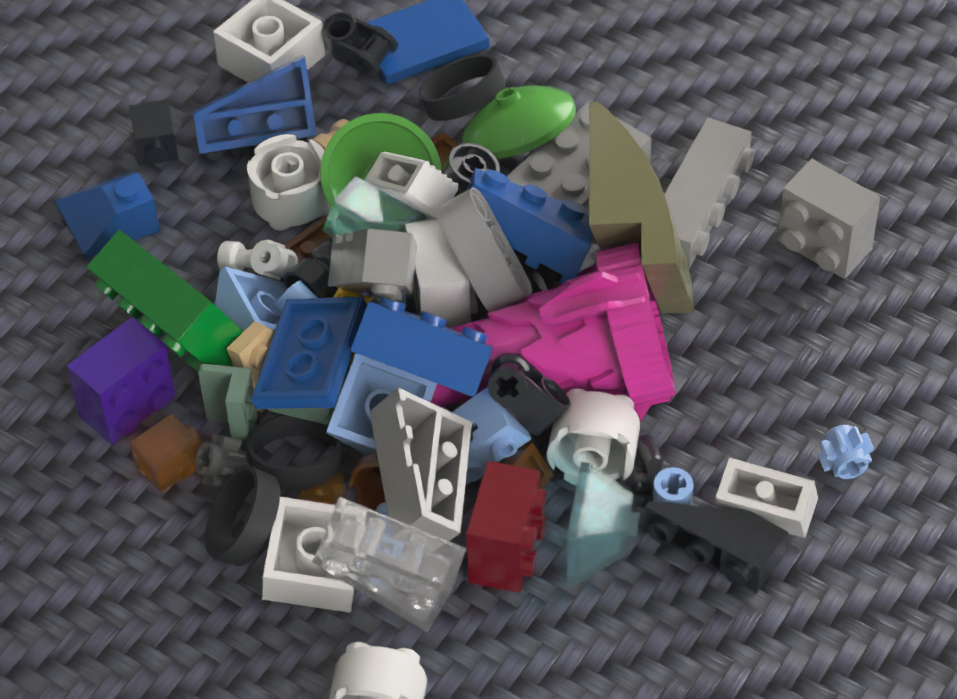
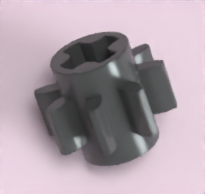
[195,434,249,488]

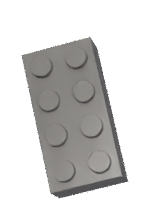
[507,101,652,212]

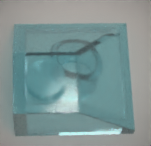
[322,176,426,239]
[567,462,640,586]

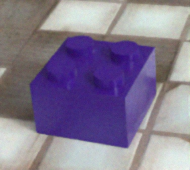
[66,317,176,445]

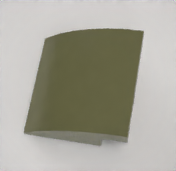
[589,102,694,314]

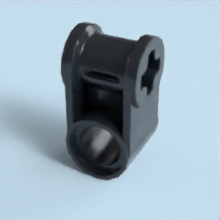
[322,12,398,77]
[488,352,571,435]

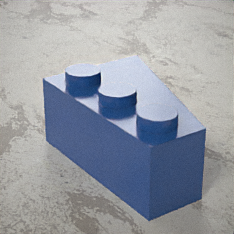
[193,55,317,154]
[466,168,591,284]
[351,296,494,397]

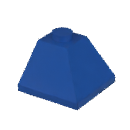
[55,172,160,259]

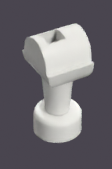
[217,240,298,280]

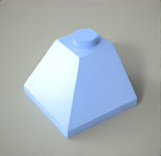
[215,266,287,332]
[326,353,437,455]

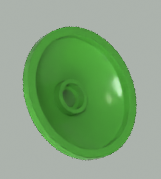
[462,85,576,159]
[320,113,442,232]

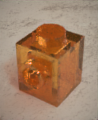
[130,414,202,493]

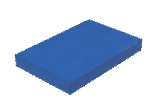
[367,0,490,85]
[251,297,367,409]

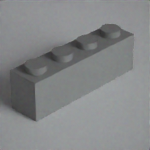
[664,117,755,269]

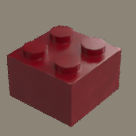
[466,461,547,593]

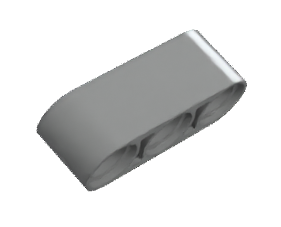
[436,188,532,313]

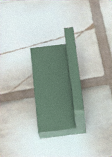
[198,364,258,453]

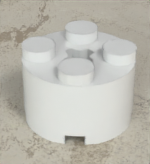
[247,134,329,230]
[547,388,640,489]
[329,642,427,699]

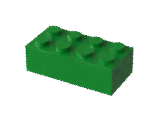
[87,229,244,372]

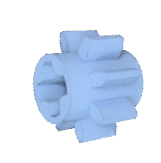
[818,425,875,479]

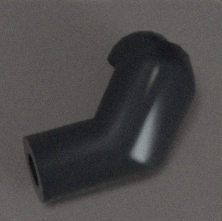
[630,435,664,495]

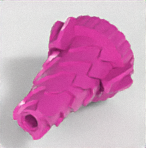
[430,241,676,421]

